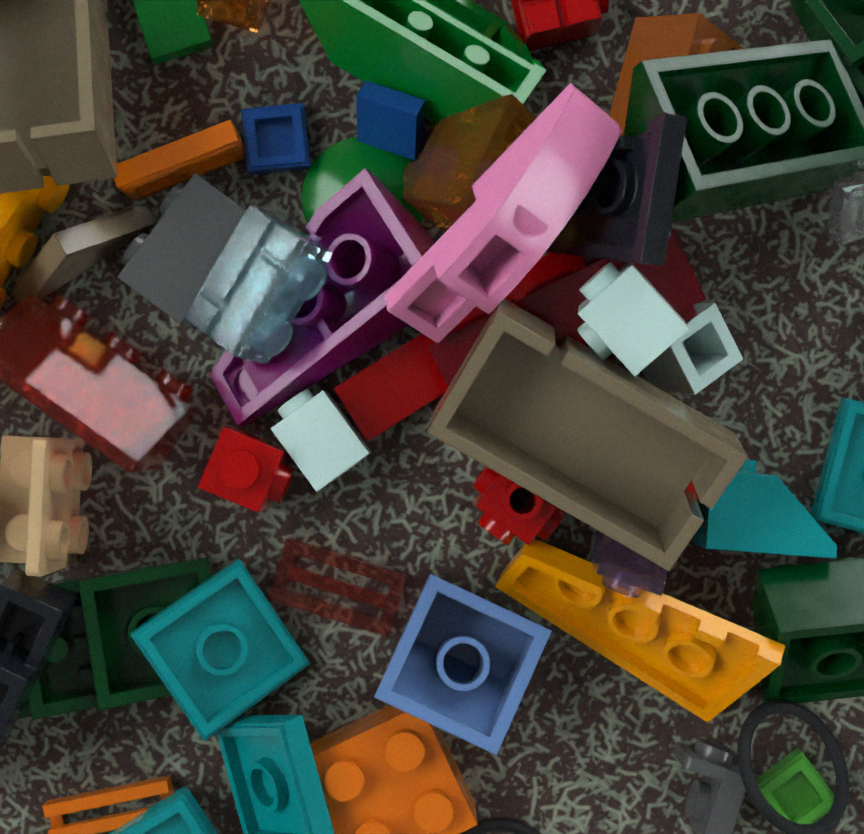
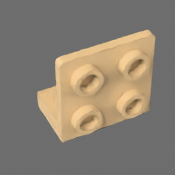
[0,435,92,577]

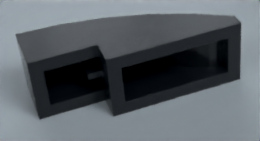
[0,569,78,752]

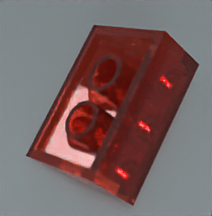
[0,294,202,473]

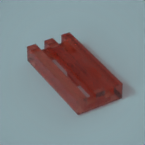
[268,537,408,637]

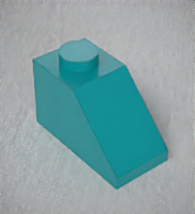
[693,460,837,558]

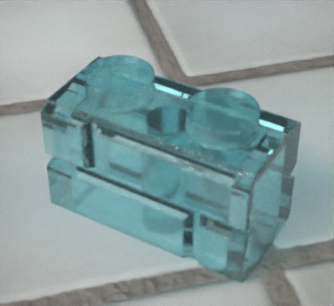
[185,204,333,364]

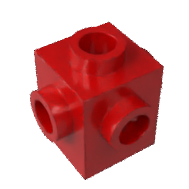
[471,466,566,546]

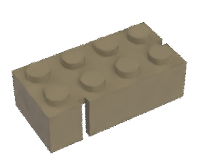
[0,0,117,194]
[427,298,748,571]

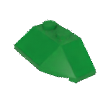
[299,0,546,128]

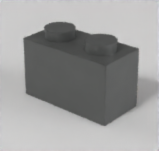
[117,173,265,329]

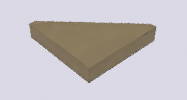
[11,204,158,311]

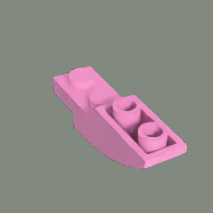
[384,83,622,343]

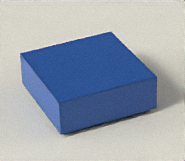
[356,81,425,160]
[241,103,311,175]

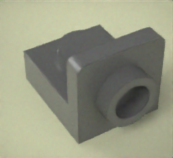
[673,738,746,834]

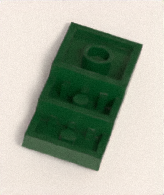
[18,557,211,720]

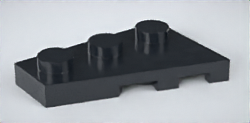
[546,112,687,266]

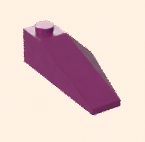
[209,168,435,426]

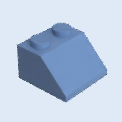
[374,574,552,755]

